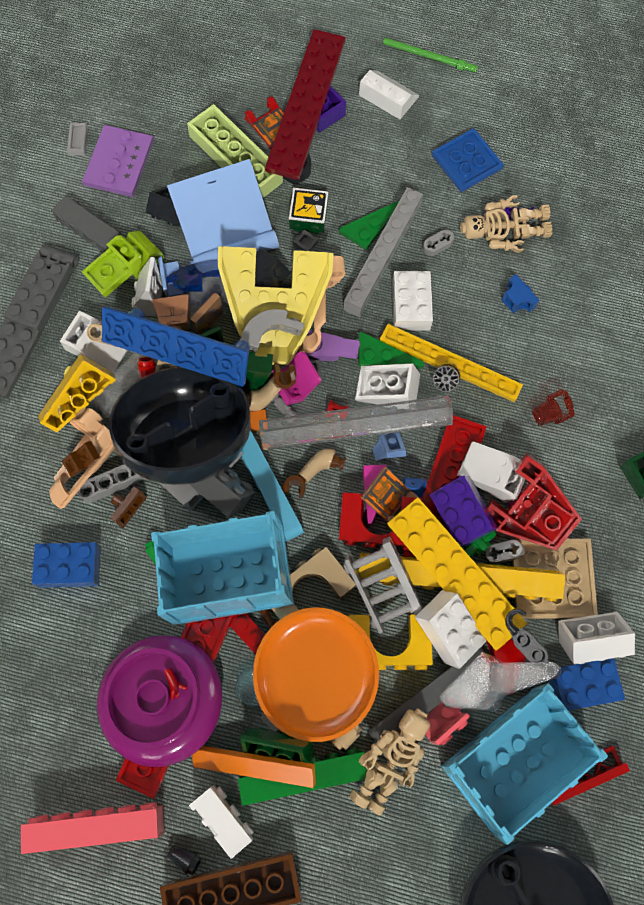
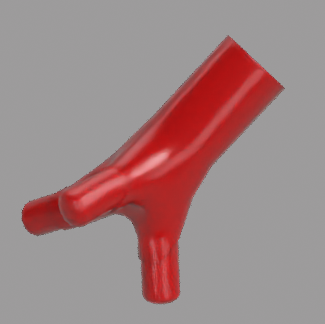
[164,668,187,700]

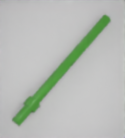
[383,38,478,73]

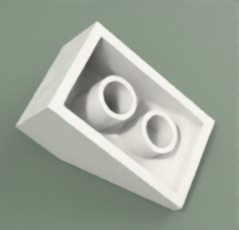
[131,257,163,317]
[355,364,420,408]

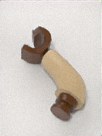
[245,363,297,411]
[282,449,346,499]

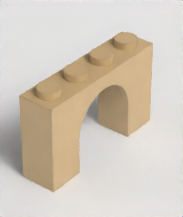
[271,547,356,620]

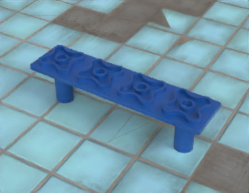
[102,306,250,386]

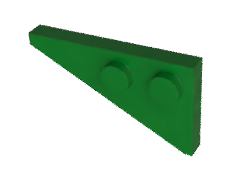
[339,201,399,251]
[359,332,424,369]

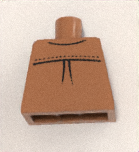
[152,294,191,331]

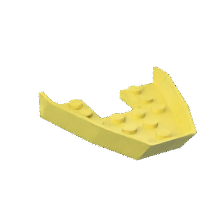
[218,246,333,365]

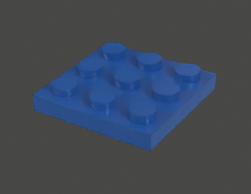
[432,128,504,193]

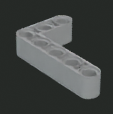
[77,464,147,503]

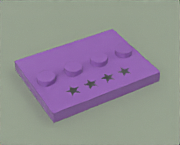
[82,125,154,197]

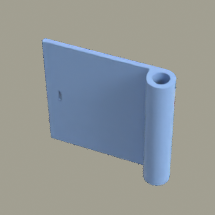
[167,159,279,275]

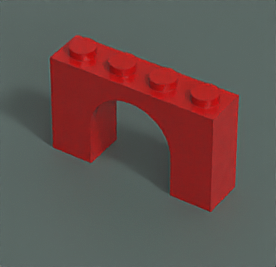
[339,492,423,550]

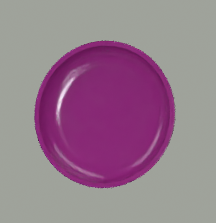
[97,635,222,767]

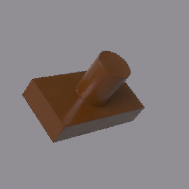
[110,487,147,528]

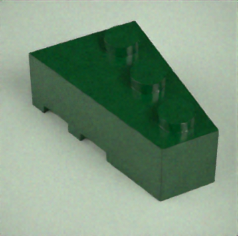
[241,352,273,390]

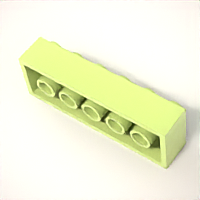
[187,104,283,198]

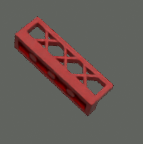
[550,746,630,806]

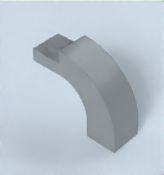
[240,309,304,353]

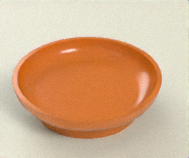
[253,607,379,742]

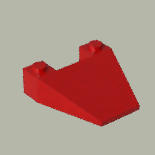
[486,452,582,551]

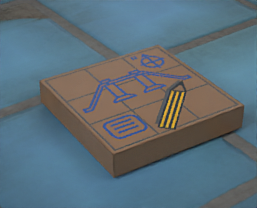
[190,293,223,335]

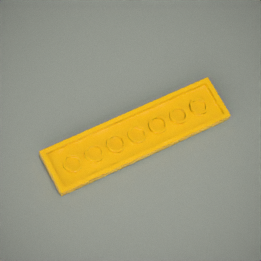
[387,497,528,651]

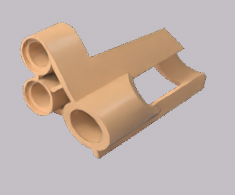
[299,256,345,353]
[49,408,115,509]

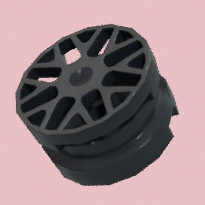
[433,364,461,392]

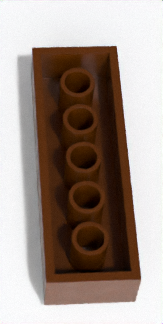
[160,850,302,905]

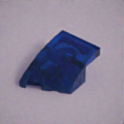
[166,260,221,292]

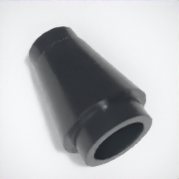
[167,845,201,875]

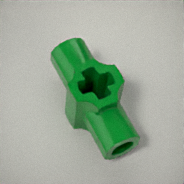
[463,531,496,558]

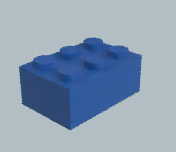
[32,542,101,588]
[550,658,625,710]

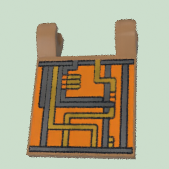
[360,467,419,523]

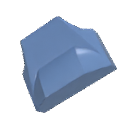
[372,428,406,461]

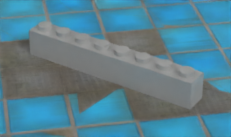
[344,187,423,318]

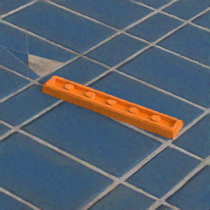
[192,746,316,788]

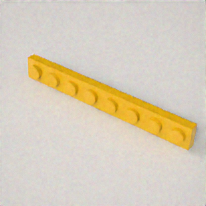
[380,324,523,402]

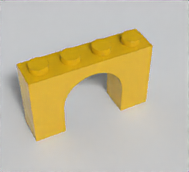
[348,615,433,670]

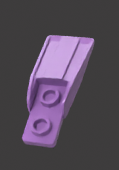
[295,330,360,361]

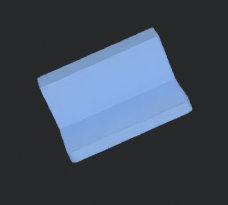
[158,257,184,297]

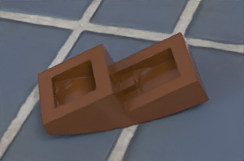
[62,441,101,478]

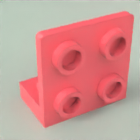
[425,697,470,745]

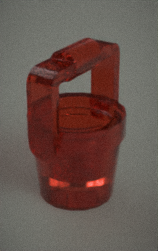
[532,389,575,426]

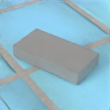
[67,123,88,156]

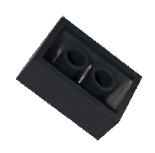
[145,187,181,227]
[255,248,291,287]

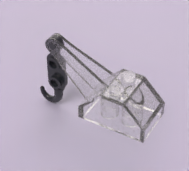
[438,608,561,712]

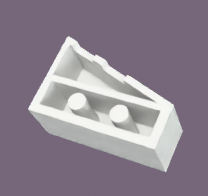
[189,785,254,859]

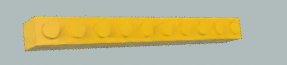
[358,553,565,601]

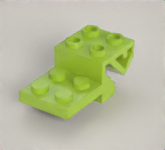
[81,231,165,298]

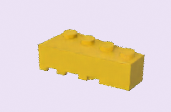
[38,353,116,432]

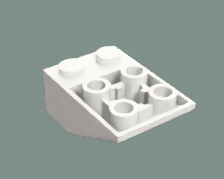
[60,311,128,373]
[458,442,525,503]

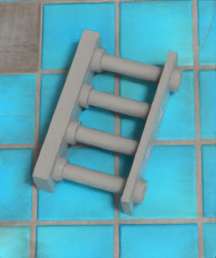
[343,536,424,634]

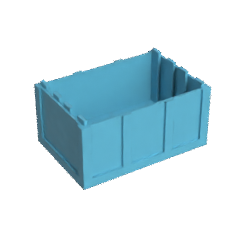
[151,511,294,625]
[441,683,608,845]

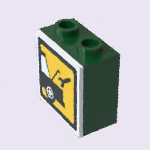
[289,188,328,233]

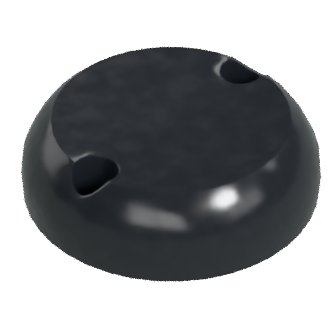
[109,367,251,485]
[460,840,614,905]

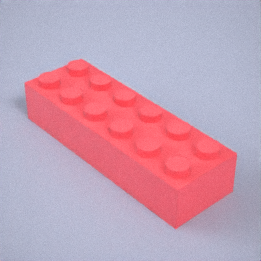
[21,802,165,854]

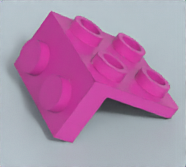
[269,351,321,405]

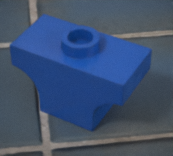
[501,274,540,313]

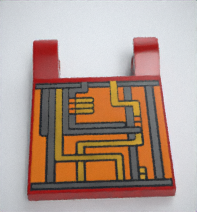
[245,96,284,149]

